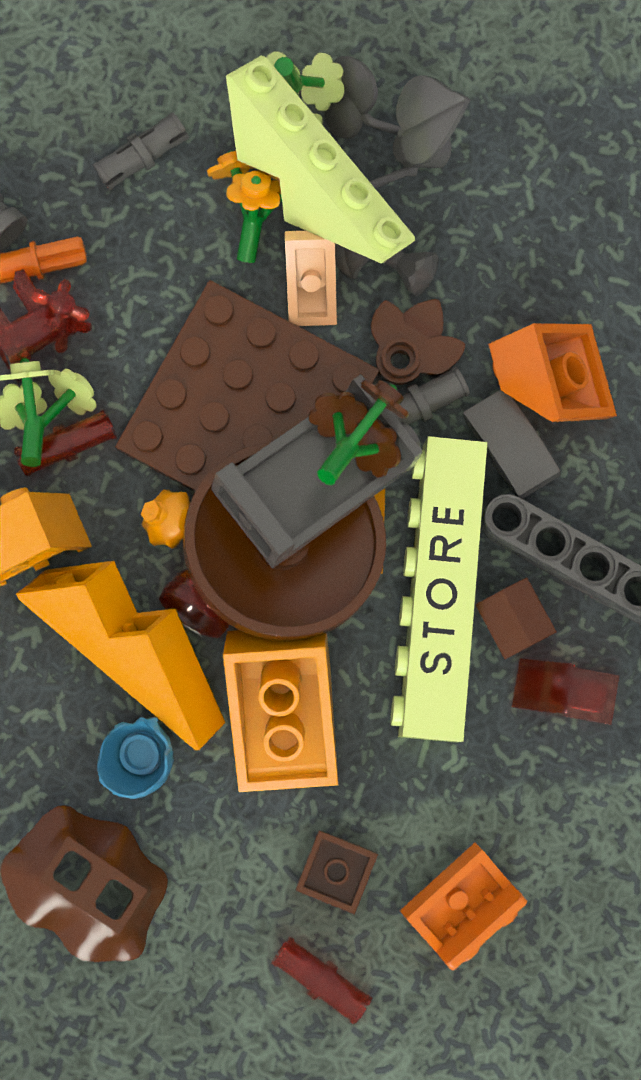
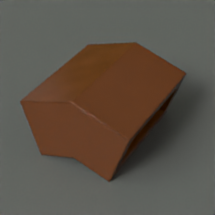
[475,577,557,659]

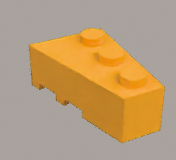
[0,487,92,587]

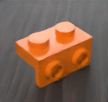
[400,843,527,970]

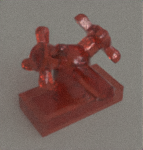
[0,269,92,384]

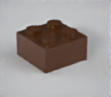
[296,829,378,915]

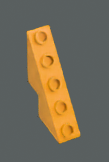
[16,561,225,750]

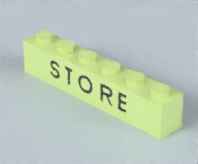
[391,436,487,742]

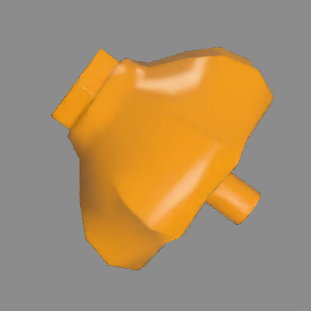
[141,489,190,549]

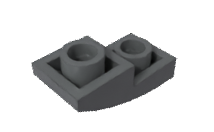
[463,389,561,499]

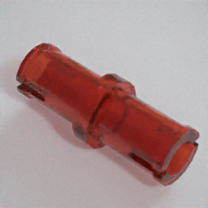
[14,409,117,477]
[271,936,372,1025]

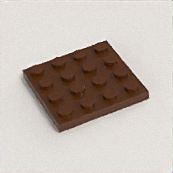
[115,280,380,492]

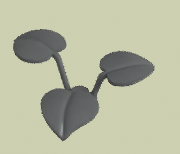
[324,56,471,279]

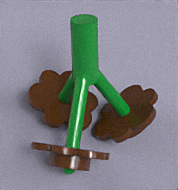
[308,379,409,485]

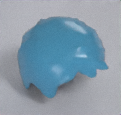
[97,717,174,799]

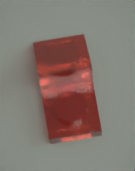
[511,658,619,725]

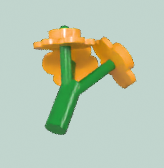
[207,151,282,263]

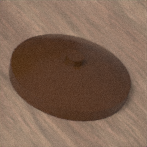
[183,442,386,641]

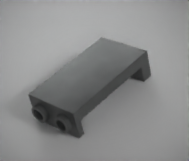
[211,375,422,568]

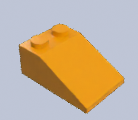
[223,630,338,792]

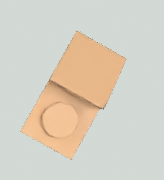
[285,231,337,326]

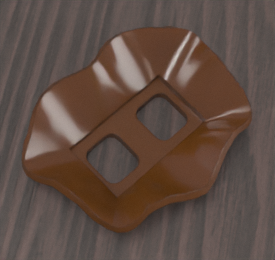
[0,805,168,962]

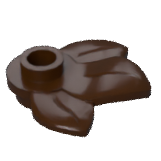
[371,299,466,385]

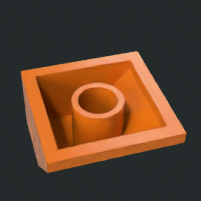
[488,323,617,422]

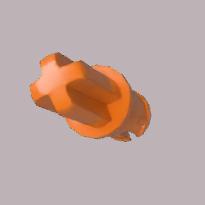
[0,237,87,285]

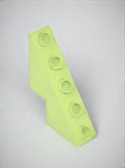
[226,55,415,264]

